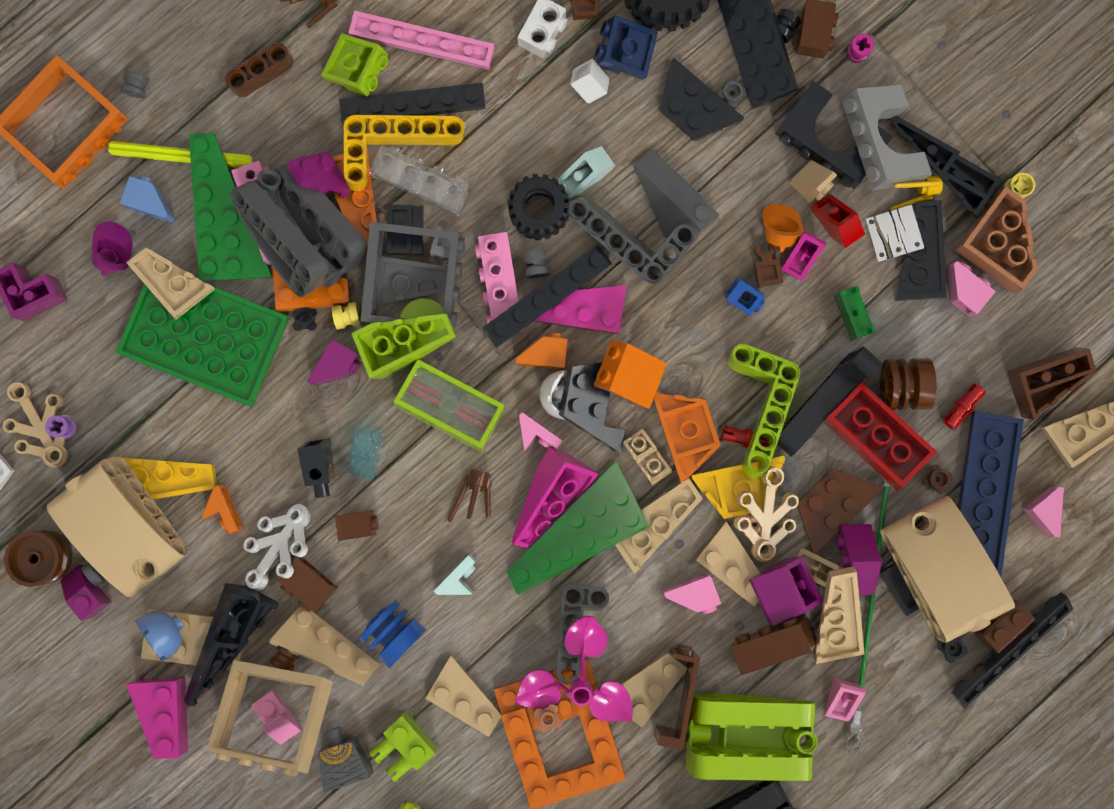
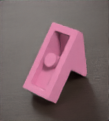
[519,412,562,451]
[252,689,302,745]

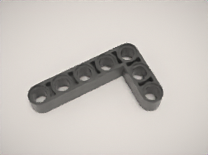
[568,196,699,284]

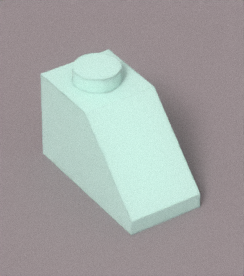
[557,146,615,200]

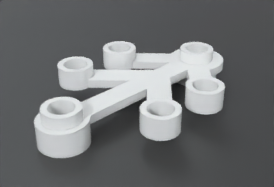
[243,504,311,591]

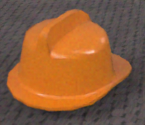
[762,204,804,252]

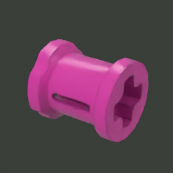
[847,33,874,63]

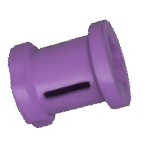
[45,415,77,438]

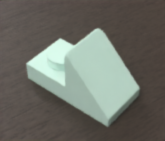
[434,554,477,595]

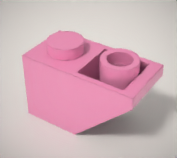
[946,261,996,317]

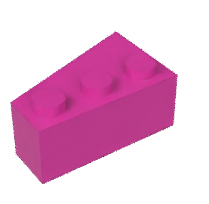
[126,676,188,759]

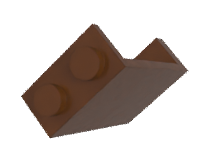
[654,644,700,750]

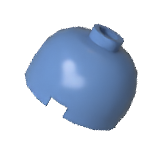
[135,610,184,662]

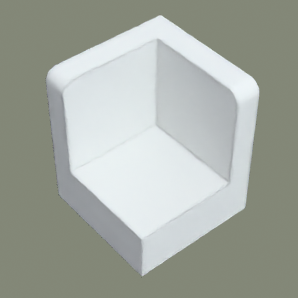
[571,59,609,103]

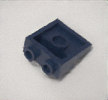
[594,15,658,80]

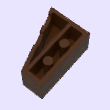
[1007,347,1097,420]

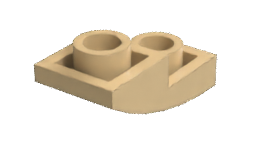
[623,429,672,486]

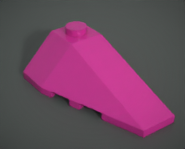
[511,447,598,549]

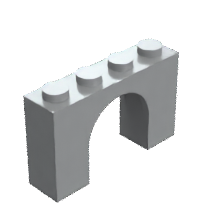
[842,85,932,190]

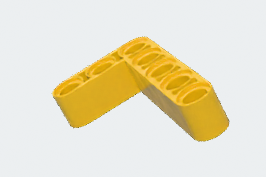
[344,115,465,191]

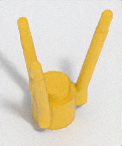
[889,175,943,211]

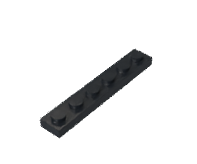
[339,83,486,125]
[482,245,612,348]
[951,592,1073,709]

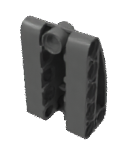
[230,163,367,297]

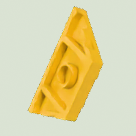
[691,456,785,519]

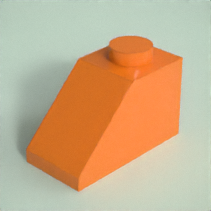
[516,333,568,370]

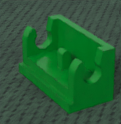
[834,286,876,341]

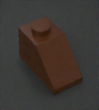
[335,510,379,541]

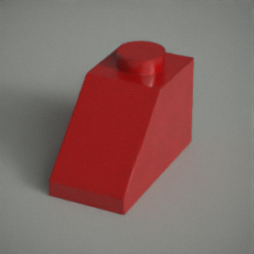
[810,193,865,248]

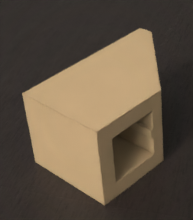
[790,160,837,203]

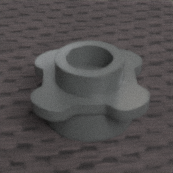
[718,79,747,108]

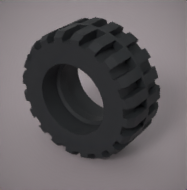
[624,0,710,32]

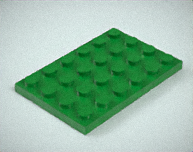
[115,284,290,407]

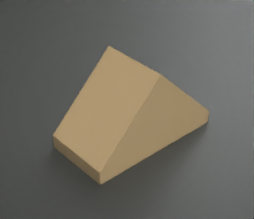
[797,548,842,588]

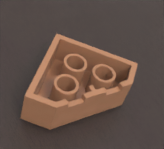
[954,187,1038,294]

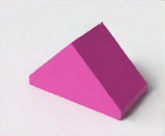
[781,231,826,281]

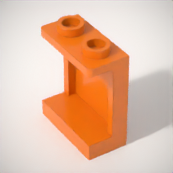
[594,340,667,409]

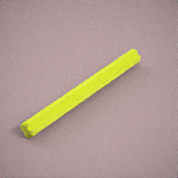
[108,141,253,168]

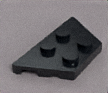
[659,58,744,141]

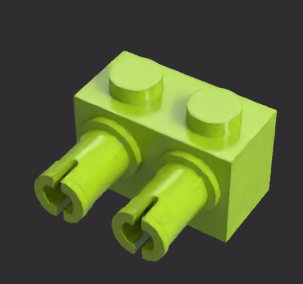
[369,710,438,782]

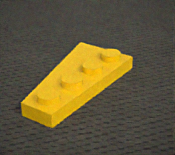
[111,457,217,500]

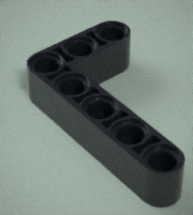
[777,346,883,457]

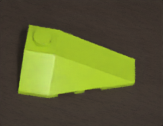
[351,313,457,380]

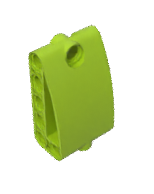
[685,693,818,781]

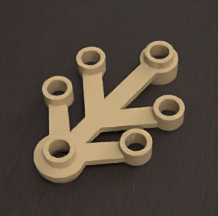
[3,382,74,468]
[734,466,799,562]

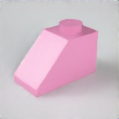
[662,574,721,614]

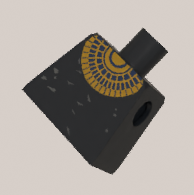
[297,438,335,498]

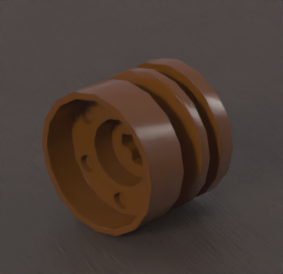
[880,358,937,410]

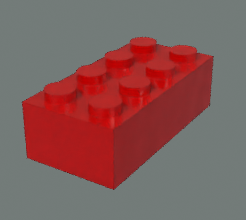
[824,383,937,491]

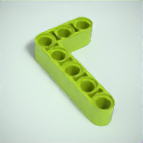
[727,344,800,478]

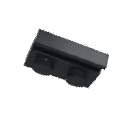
[387,205,424,255]

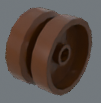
[4,530,73,587]

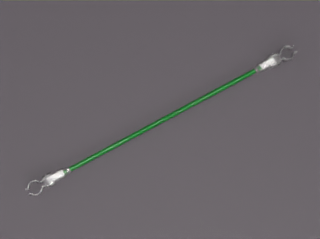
[846,478,890,754]

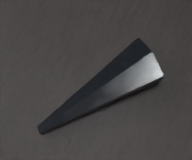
[891,116,1002,218]
[184,583,279,706]

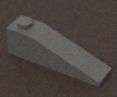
[633,149,719,240]

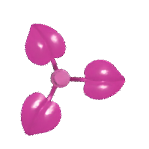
[515,616,633,722]

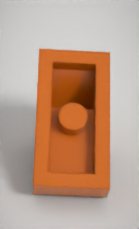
[201,485,244,534]

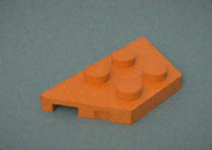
[653,392,721,483]

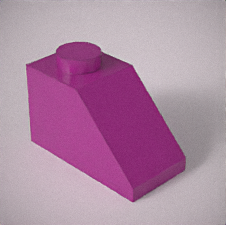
[307,339,361,386]
[60,564,111,621]

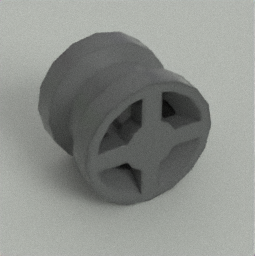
[121,71,149,99]

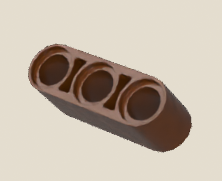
[225,43,293,97]

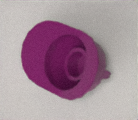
[91,221,132,276]

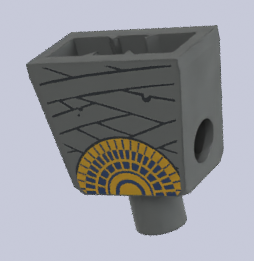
[319,727,373,793]

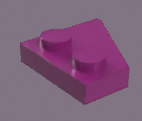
[287,152,351,198]

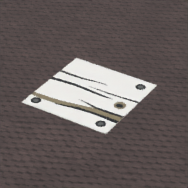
[866,205,924,262]

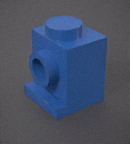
[724,275,765,316]

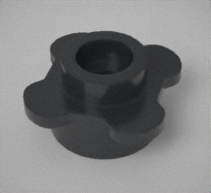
[293,307,317,331]
[937,637,967,663]

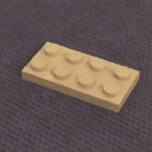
[141,608,244,670]

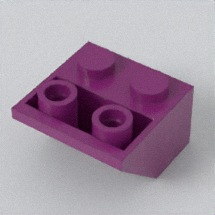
[749,556,823,625]

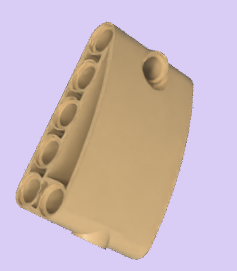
[47,457,188,597]
[880,496,1015,643]

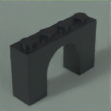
[776,81,893,189]

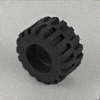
[508,174,569,240]

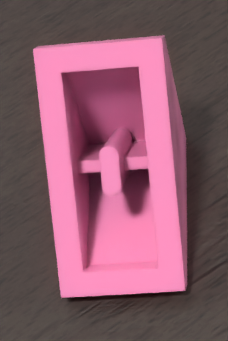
[1023,487,1064,537]
[825,677,866,722]

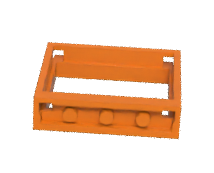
[0,55,129,189]

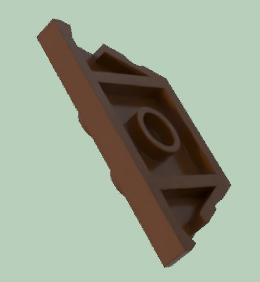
[797,469,883,554]

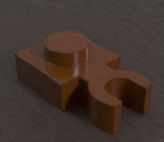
[754,243,783,288]

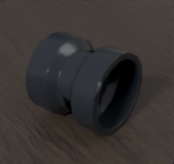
[777,9,801,44]

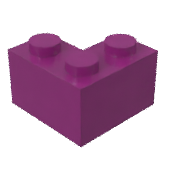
[0,263,68,321]
[836,524,882,595]

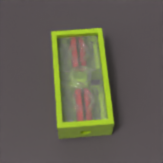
[394,359,505,453]

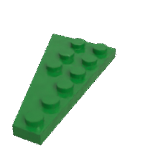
[189,133,273,281]
[507,461,650,595]

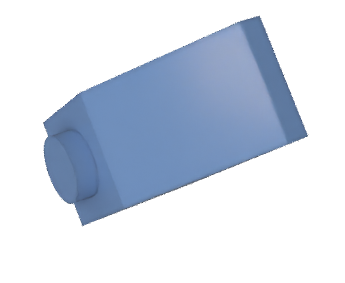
[120,175,175,223]

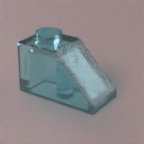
[350,427,384,480]

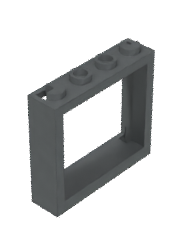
[361,222,465,327]

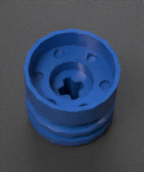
[359,600,426,669]

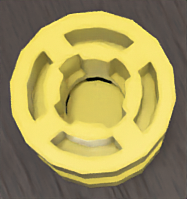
[1002,173,1035,198]
[332,301,362,330]

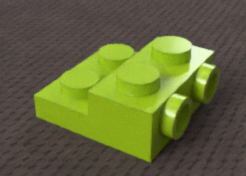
[321,33,388,97]

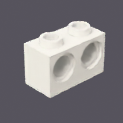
[517,0,568,59]

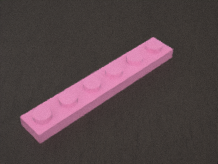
[348,11,495,70]

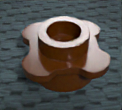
[923,465,953,494]

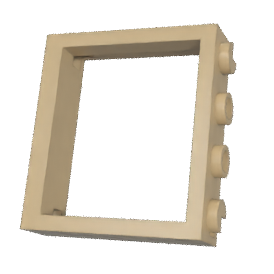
[206,660,333,777]

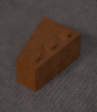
[730,613,817,675]

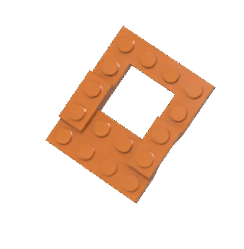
[494,659,626,809]

